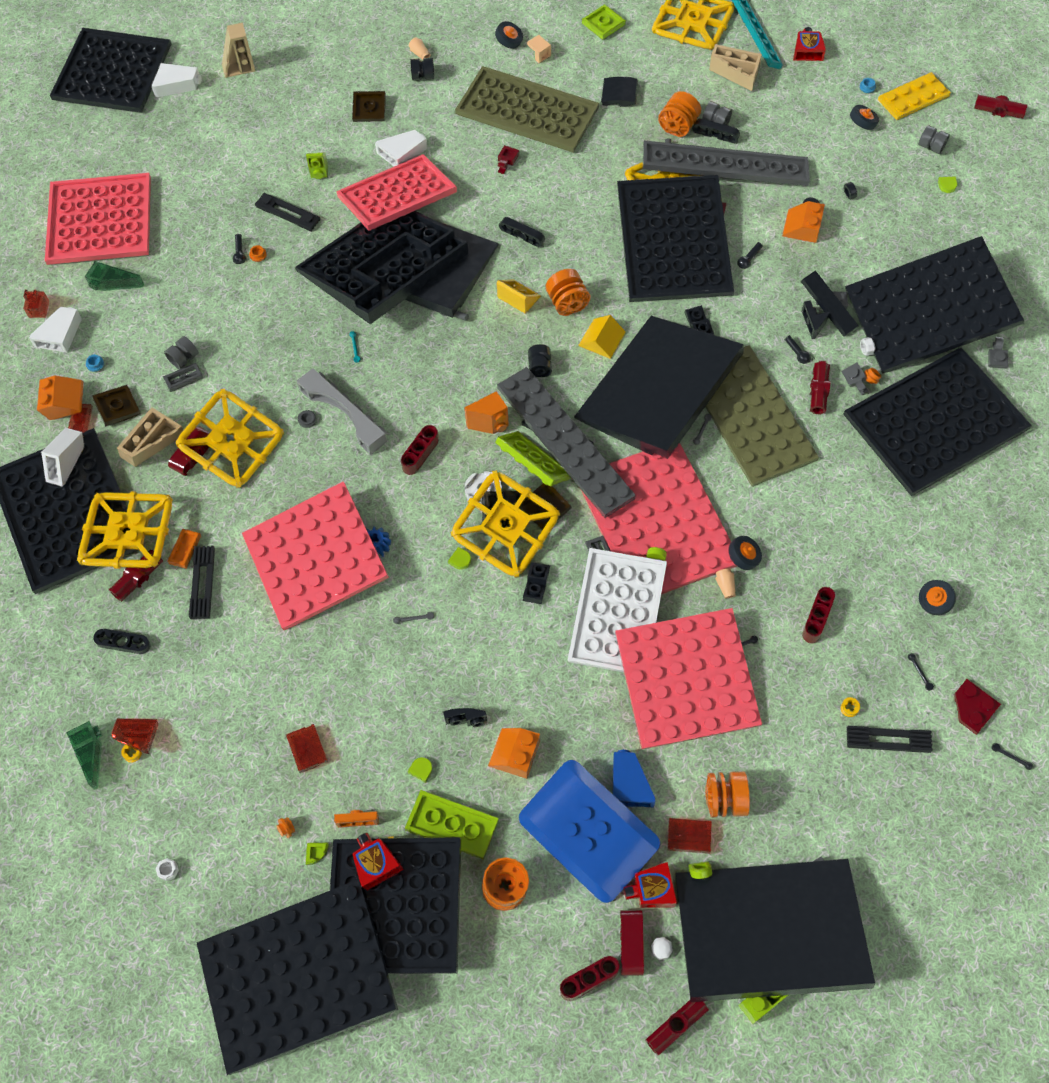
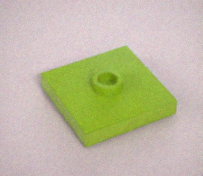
[582,4,626,40]

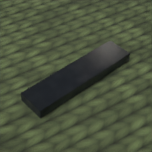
[800,270,859,337]

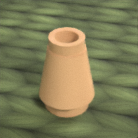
[409,37,431,60]
[715,569,736,599]

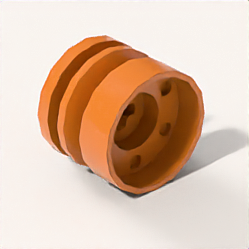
[658,91,701,137]
[545,268,590,316]
[705,771,750,818]
[482,857,529,911]

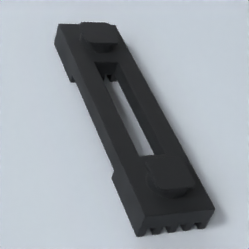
[255,193,320,232]
[189,546,215,619]
[846,725,933,753]

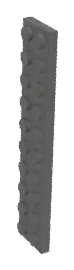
[642,140,810,186]
[497,367,636,518]

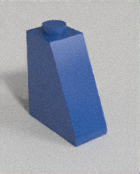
[612,749,655,808]

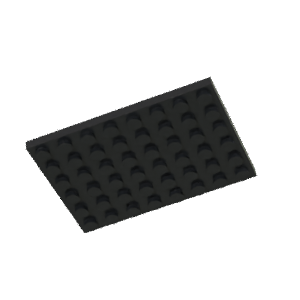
[617,175,734,302]
[845,236,1024,374]
[843,347,1032,497]
[0,428,144,594]
[196,879,398,1075]

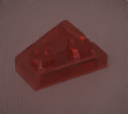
[112,718,158,754]

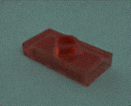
[68,404,93,433]

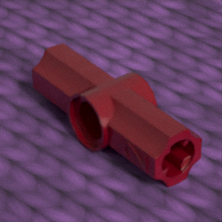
[974,94,1028,119]
[809,361,831,415]
[109,549,163,602]
[645,1000,709,1056]

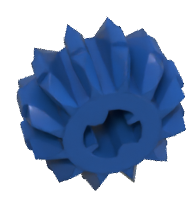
[366,526,391,557]

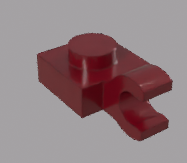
[498,145,519,174]

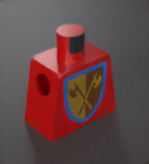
[793,27,826,61]
[353,833,404,890]
[624,862,677,908]

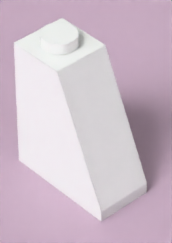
[152,63,202,97]
[375,130,427,166]
[29,307,82,353]
[41,428,84,486]

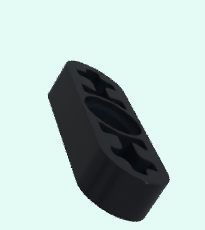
[692,118,740,144]
[499,217,545,248]
[93,629,151,654]

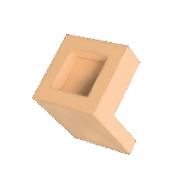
[527,35,551,63]

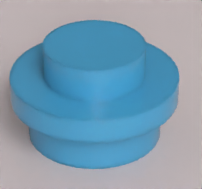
[859,78,876,93]
[86,354,104,372]

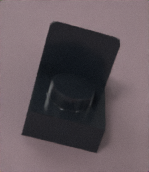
[802,300,829,339]

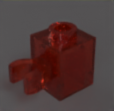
[23,290,49,318]

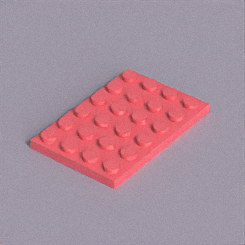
[336,154,457,231]

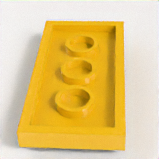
[878,72,951,120]

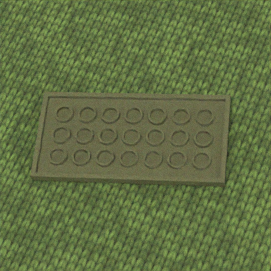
[455,66,599,153]
[705,345,819,487]

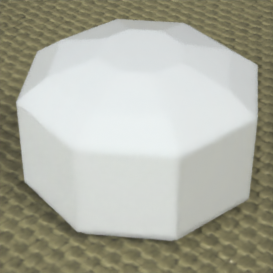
[860,337,875,356]
[156,858,179,881]
[651,937,673,960]

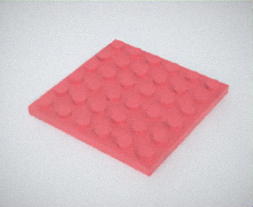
[45,173,151,265]
[242,481,389,630]
[615,608,762,749]

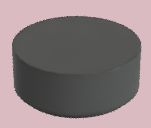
[298,410,316,428]

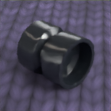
[410,58,434,80]
[528,344,552,378]

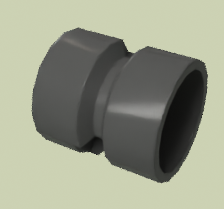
[702,101,732,125]
[918,125,950,154]
[164,336,199,369]

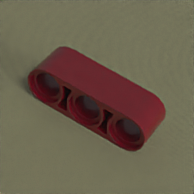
[401,425,439,475]
[168,426,210,476]
[802,587,835,643]
[620,910,644,976]
[560,956,619,1001]

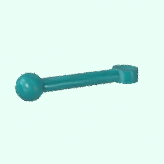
[349,331,361,363]

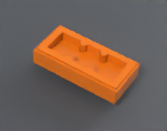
[167,528,201,569]
[334,810,379,828]

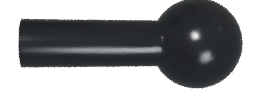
[232,234,246,264]
[737,242,763,269]
[784,335,811,364]

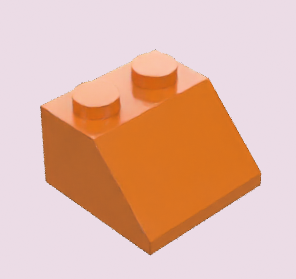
[782,201,825,243]
[37,375,84,420]
[464,391,509,434]
[488,728,540,779]

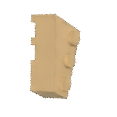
[222,22,255,78]
[709,44,762,91]
[117,407,183,467]

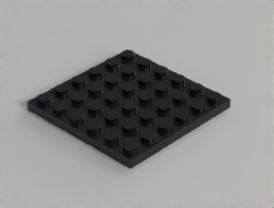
[50,27,172,113]
[330,837,461,974]

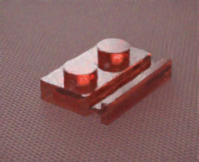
[286,724,328,773]
[667,818,712,854]

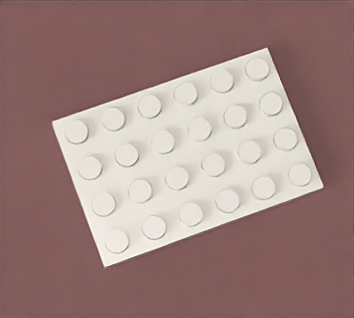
[568,548,667,673]

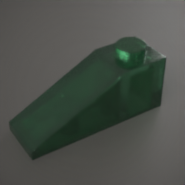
[85,261,144,291]
[66,721,103,790]

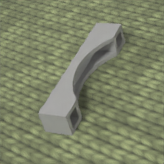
[297,368,387,455]

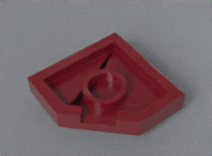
[954,679,1001,735]

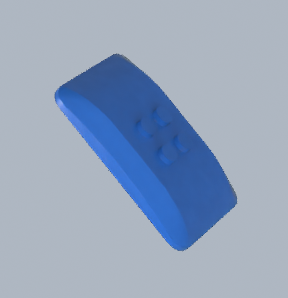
[519,760,660,903]

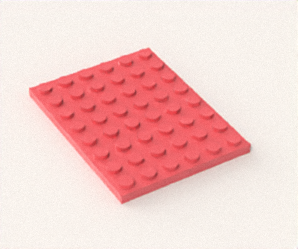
[581,443,736,594]

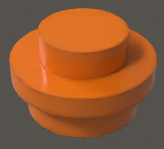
[249,245,267,262]
[864,367,881,384]
[276,817,295,838]

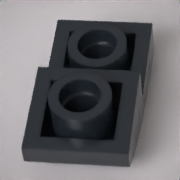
[684,305,714,335]
[523,562,550,605]
[443,708,487,727]

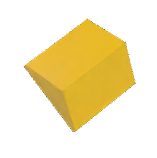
[497,279,541,314]
[579,315,626,359]

